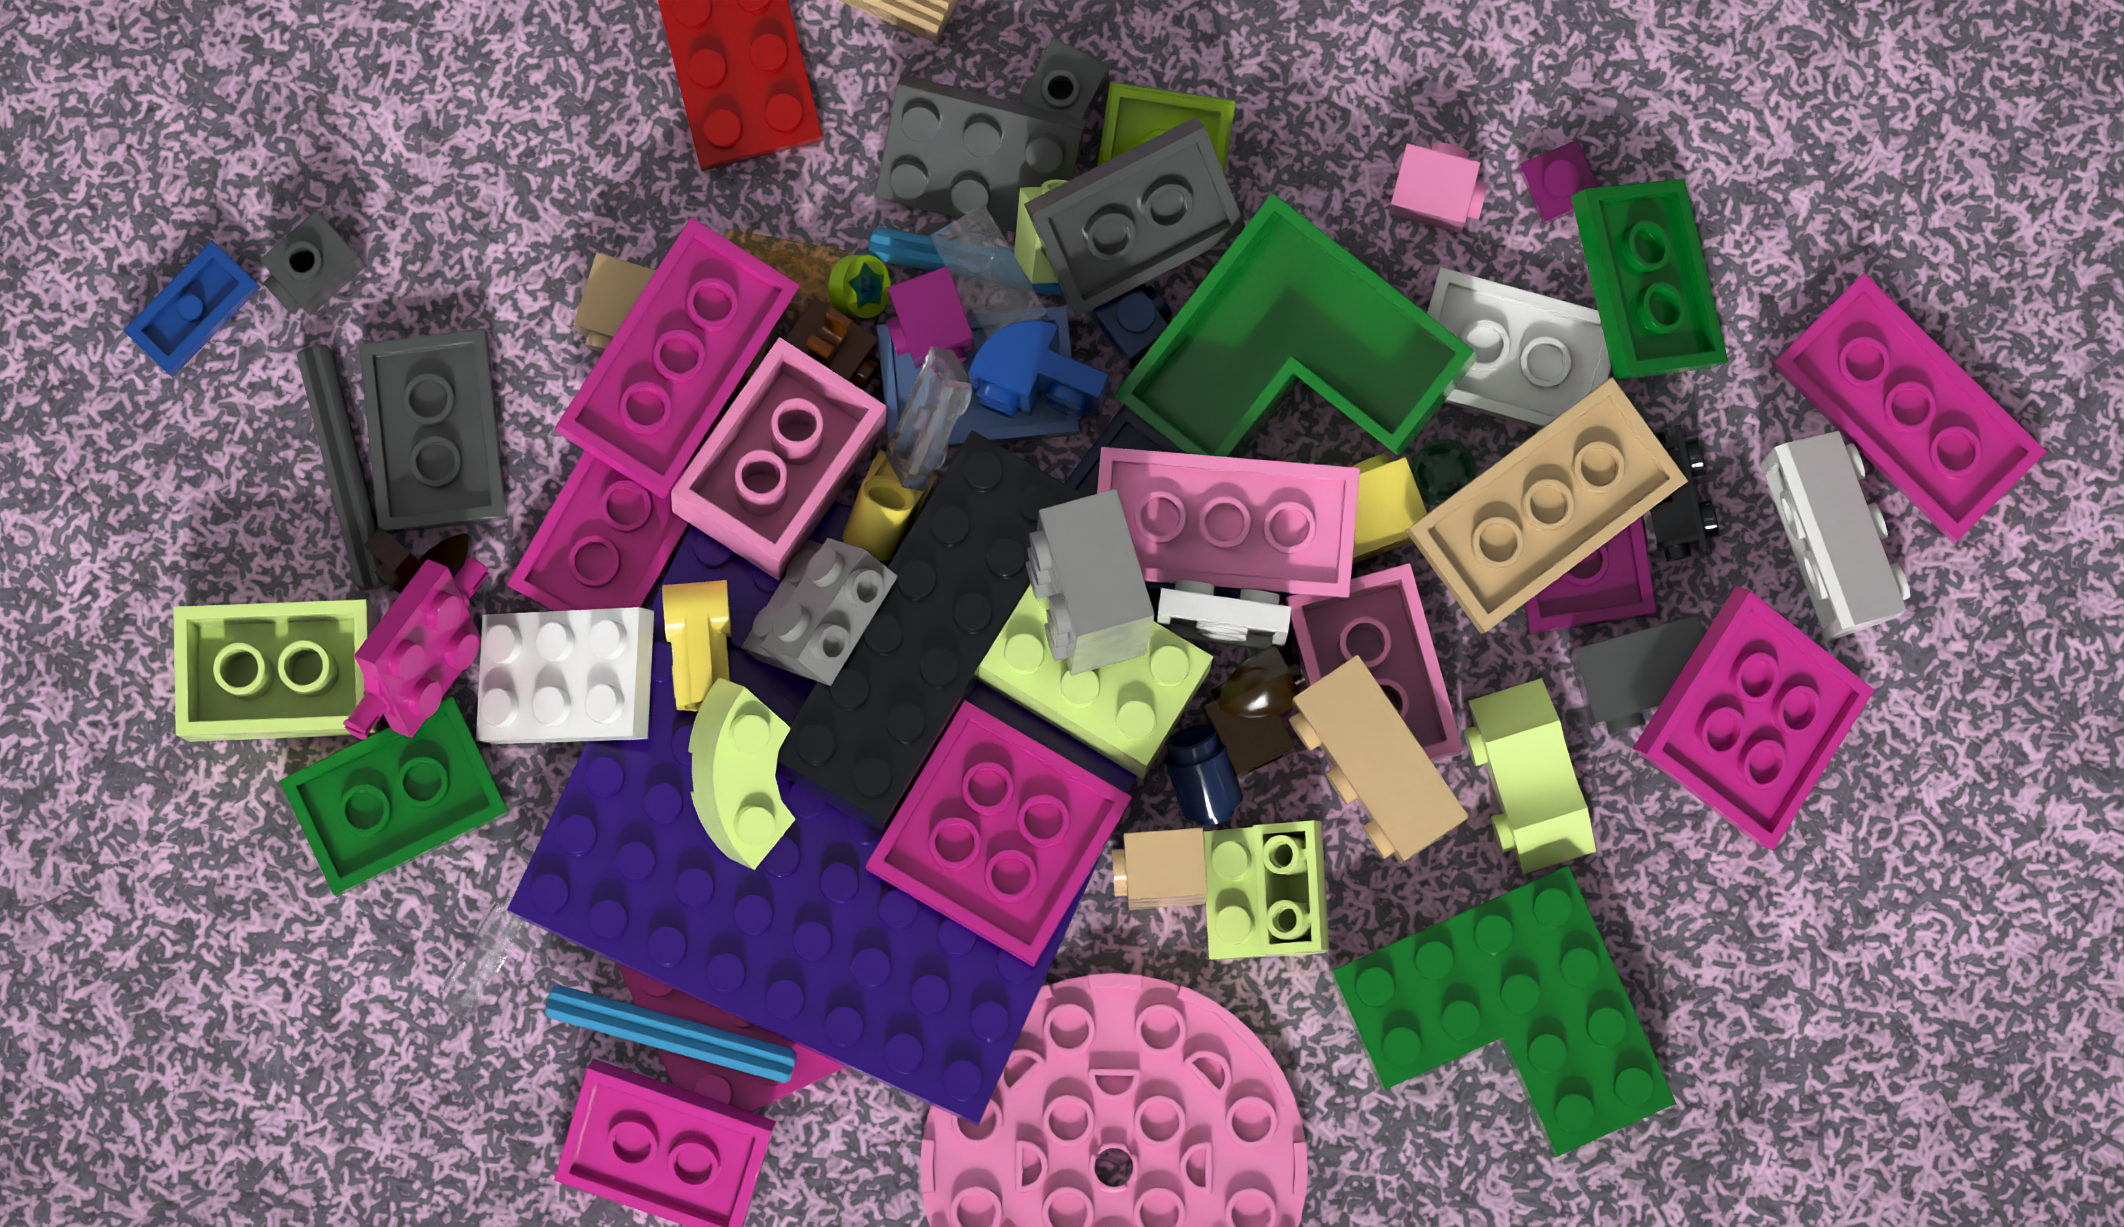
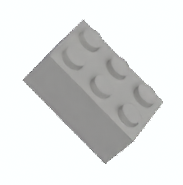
[1026,489,1155,676]

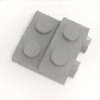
[741,538,898,686]

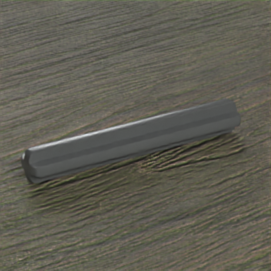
[297,345,387,591]

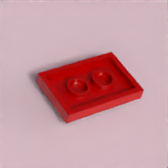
[658,0,824,171]

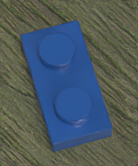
[123,240,261,378]

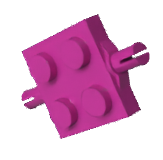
[343,558,490,740]

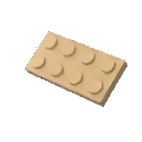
[1405,377,1688,634]

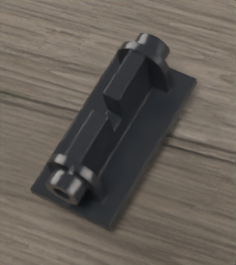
[1650,424,1720,562]

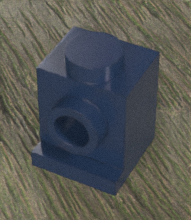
[1091,283,1173,369]

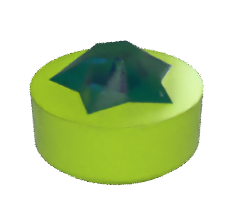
[828,255,891,318]

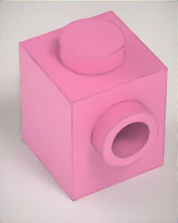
[1388,142,1488,234]

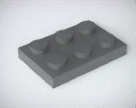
[874,74,1087,233]
[1024,117,1246,317]
[358,328,508,534]

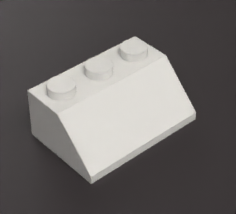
[1760,431,1910,643]

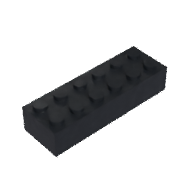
[776,430,1083,836]

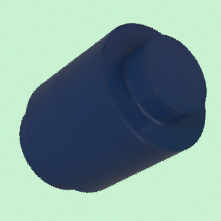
[1165,725,1243,825]

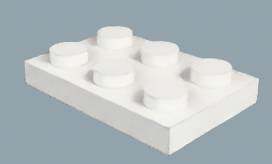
[1427,267,1611,429]
[1157,580,1292,652]
[476,607,654,744]

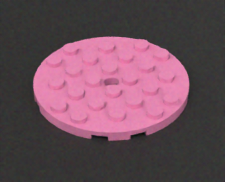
[920,973,1308,1227]

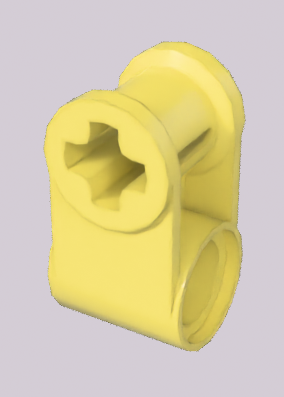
[842,450,939,561]

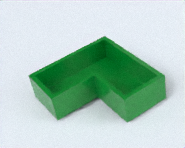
[1113,192,1480,458]
[1329,865,1677,1157]

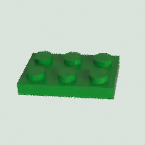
[1571,179,1728,381]
[279,696,510,897]

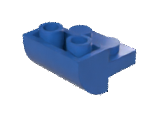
[968,320,1109,419]

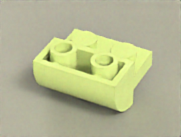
[1203,820,1329,960]

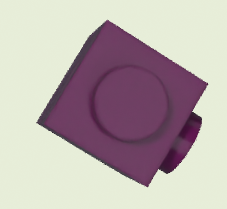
[885,266,976,372]

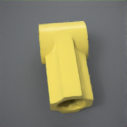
[662,580,732,712]

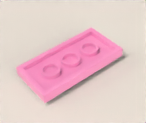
[1097,447,1360,598]

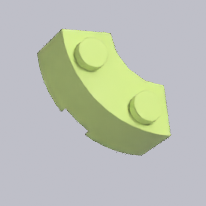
[688,677,796,870]
[1464,678,1596,874]

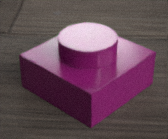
[1518,139,1599,225]

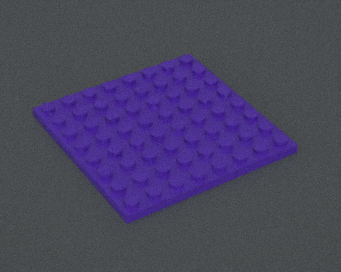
[507,501,1137,1126]

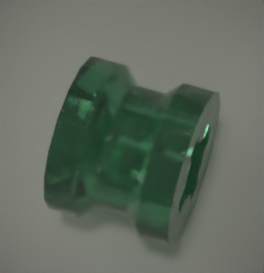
[1411,439,1477,507]

